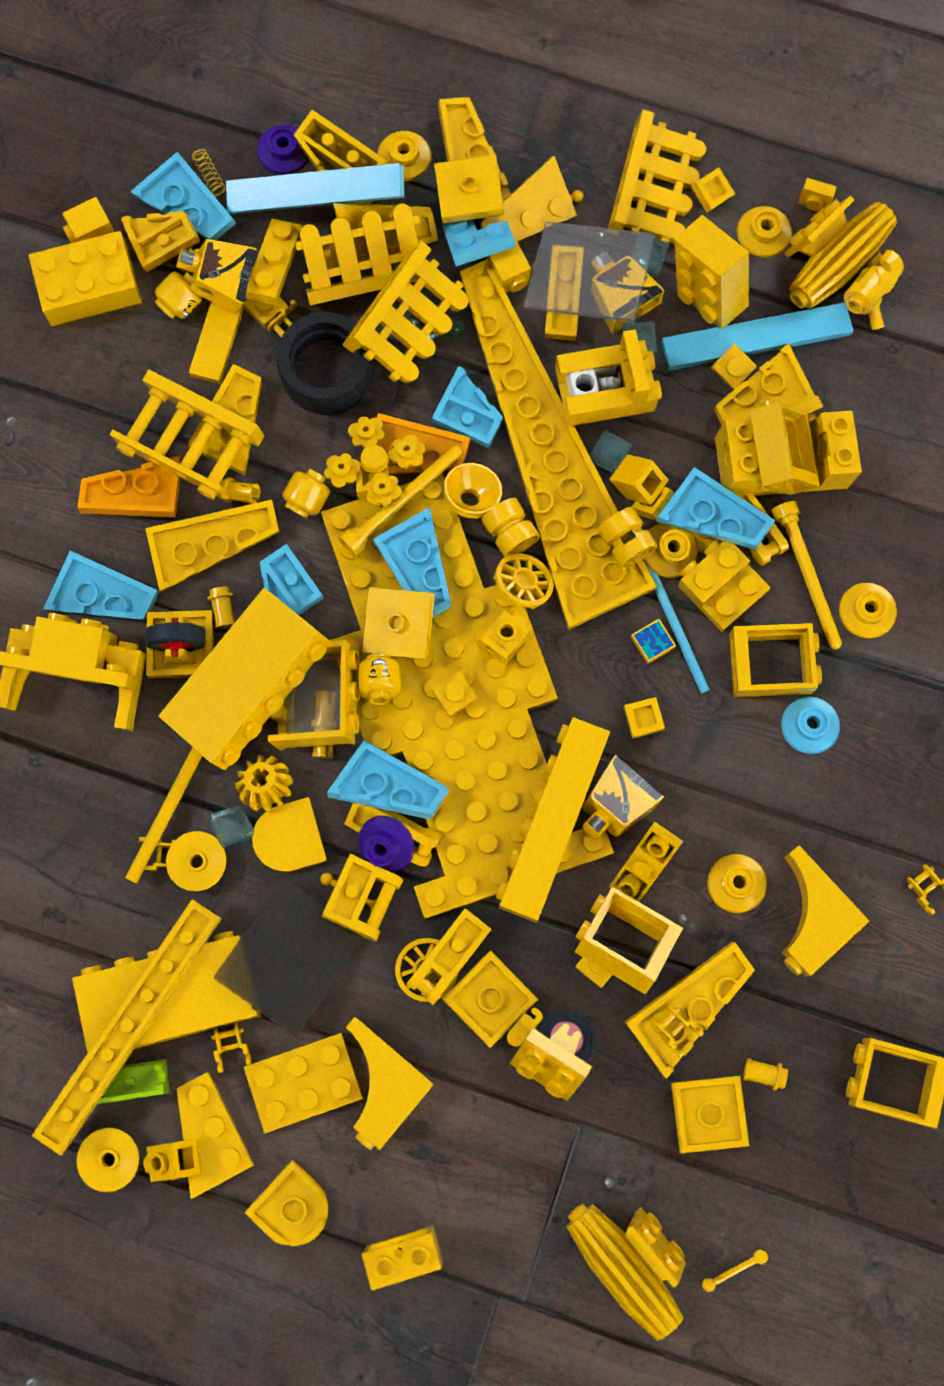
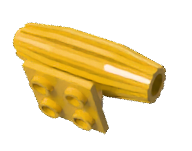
[784,196,897,309]
[566,1203,686,1341]

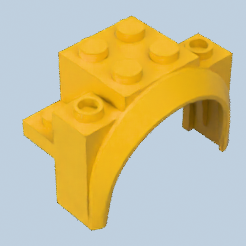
[0,613,146,731]

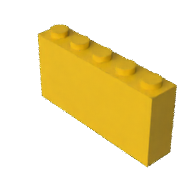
[158,588,331,771]
[72,931,261,1053]

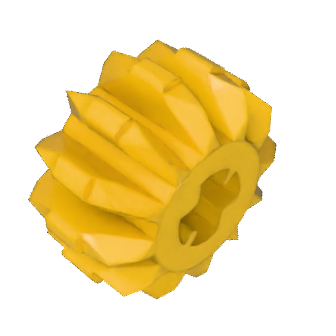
[235,755,294,812]

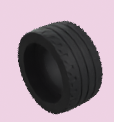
[277,312,374,415]

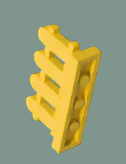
[607,110,706,247]
[295,203,420,305]
[342,241,468,383]

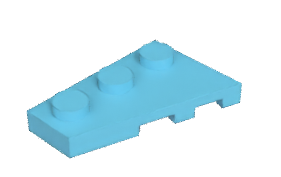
[130,152,236,240]
[657,467,775,550]
[43,551,160,621]
[327,740,449,820]

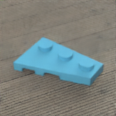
[373,507,451,618]

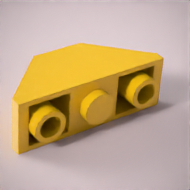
[609,822,683,902]

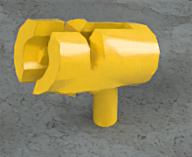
[844,250,904,330]

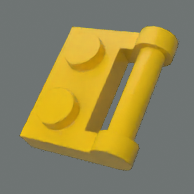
[321,854,403,942]

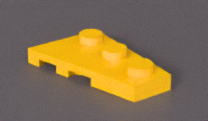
[479,156,577,241]
[333,203,439,262]

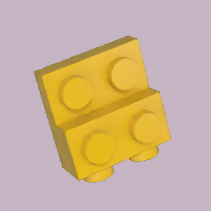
[678,539,771,633]

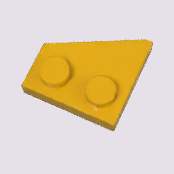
[120,211,200,272]

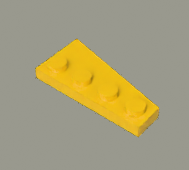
[438,97,511,200]
[145,500,280,592]
[625,942,755,1079]

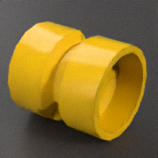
[481,498,540,558]
[598,507,658,569]

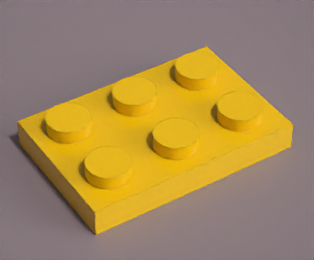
[244,1033,363,1133]

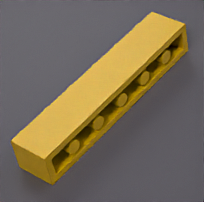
[496,717,610,923]

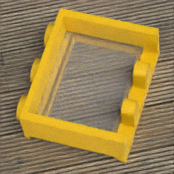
[268,639,360,751]

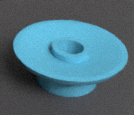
[781,696,840,754]

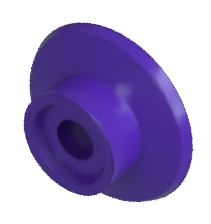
[257,124,309,175]
[358,816,414,872]

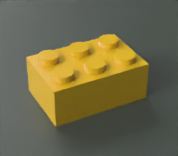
[674,215,749,330]
[28,231,142,327]

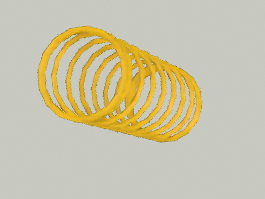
[192,149,226,196]

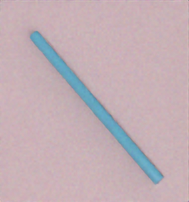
[631,536,710,694]

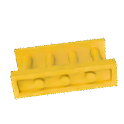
[109,370,264,501]

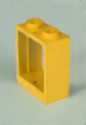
[750,399,820,495]
[729,623,822,697]
[575,886,683,994]
[846,1038,944,1129]
[362,1225,443,1290]

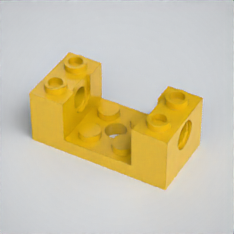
[715,411,862,496]

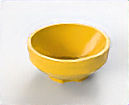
[443,463,502,519]

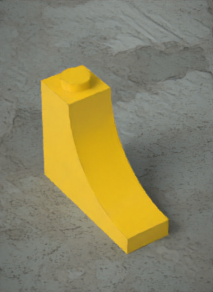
[782,846,869,978]
[346,1017,434,1150]

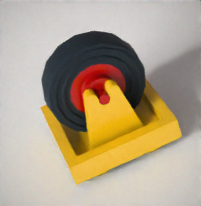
[146,610,214,679]
[510,1010,596,1101]

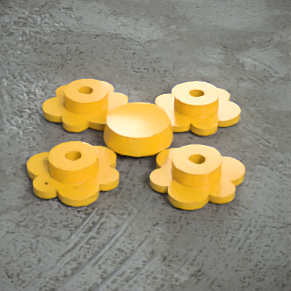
[324,416,425,507]

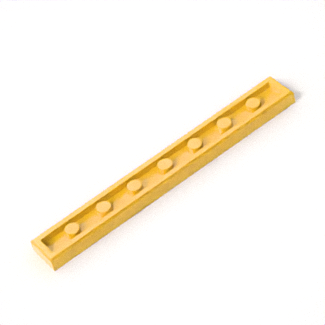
[32,899,221,1155]

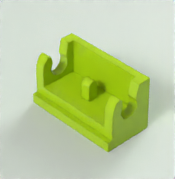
[98,1059,170,1104]

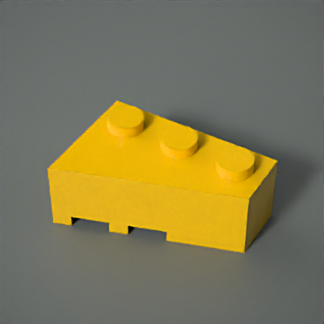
[294,110,388,205]

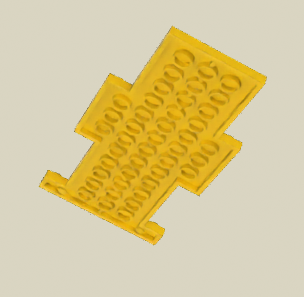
[321,473,614,919]

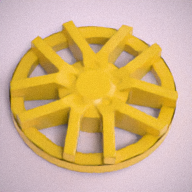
[493,553,554,610]
[395,938,458,1002]

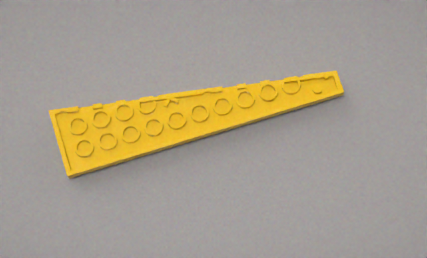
[460,259,657,630]

